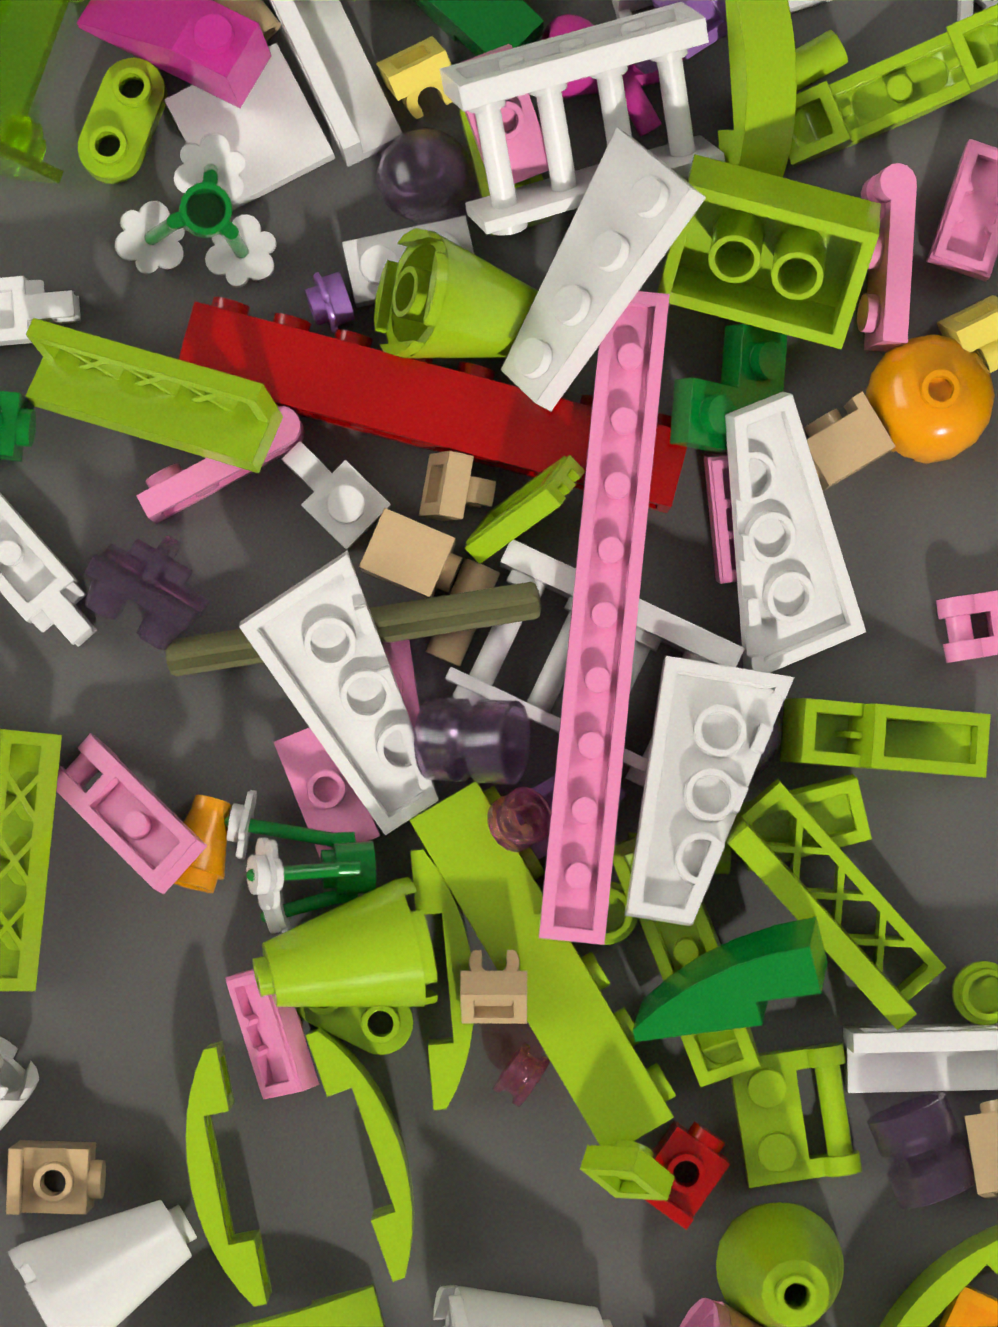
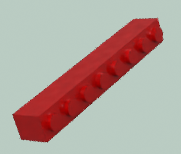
[179,297,687,513]

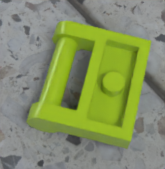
[731,1042,862,1188]

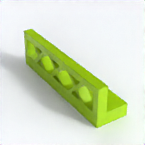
[25,318,283,473]
[0,729,62,991]
[726,778,947,1031]

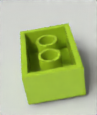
[657,154,881,349]

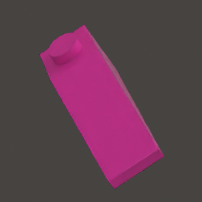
[77,0,271,108]

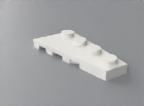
[501,128,706,411]
[725,392,866,673]
[239,550,439,836]
[625,656,794,926]

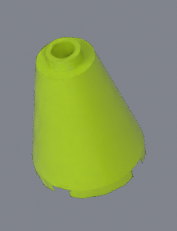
[374,228,538,358]
[252,877,438,1007]
[716,1202,844,1327]

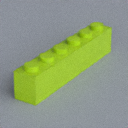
[409,781,676,1146]

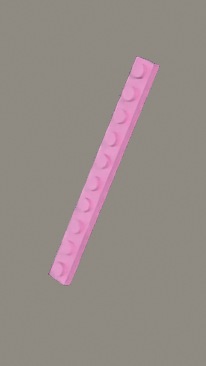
[539,291,670,945]

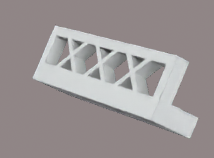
[269,0,404,167]
[843,1023,998,1093]

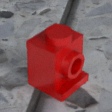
[644,1120,730,1230]

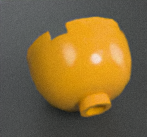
[865,334,995,464]

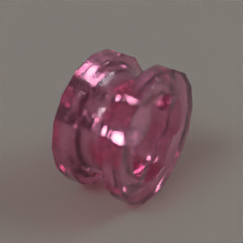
[487,787,551,852]
[492,1041,550,1107]

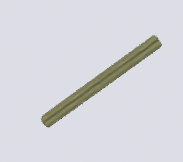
[165,582,541,676]

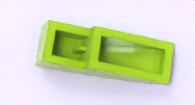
[780,698,991,778]

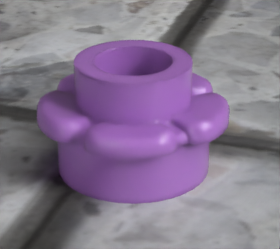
[304,272,355,333]

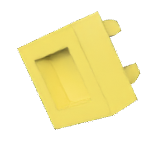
[376,36,453,119]
[937,295,998,373]

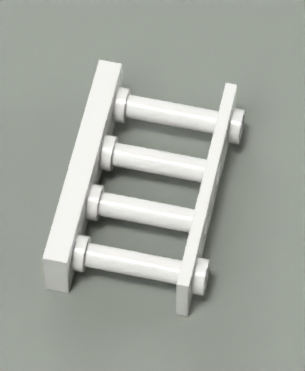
[440,1,725,235]
[445,540,745,787]

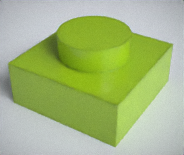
[580,1140,675,1201]

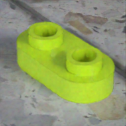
[78,58,167,184]
[295,1007,414,1055]

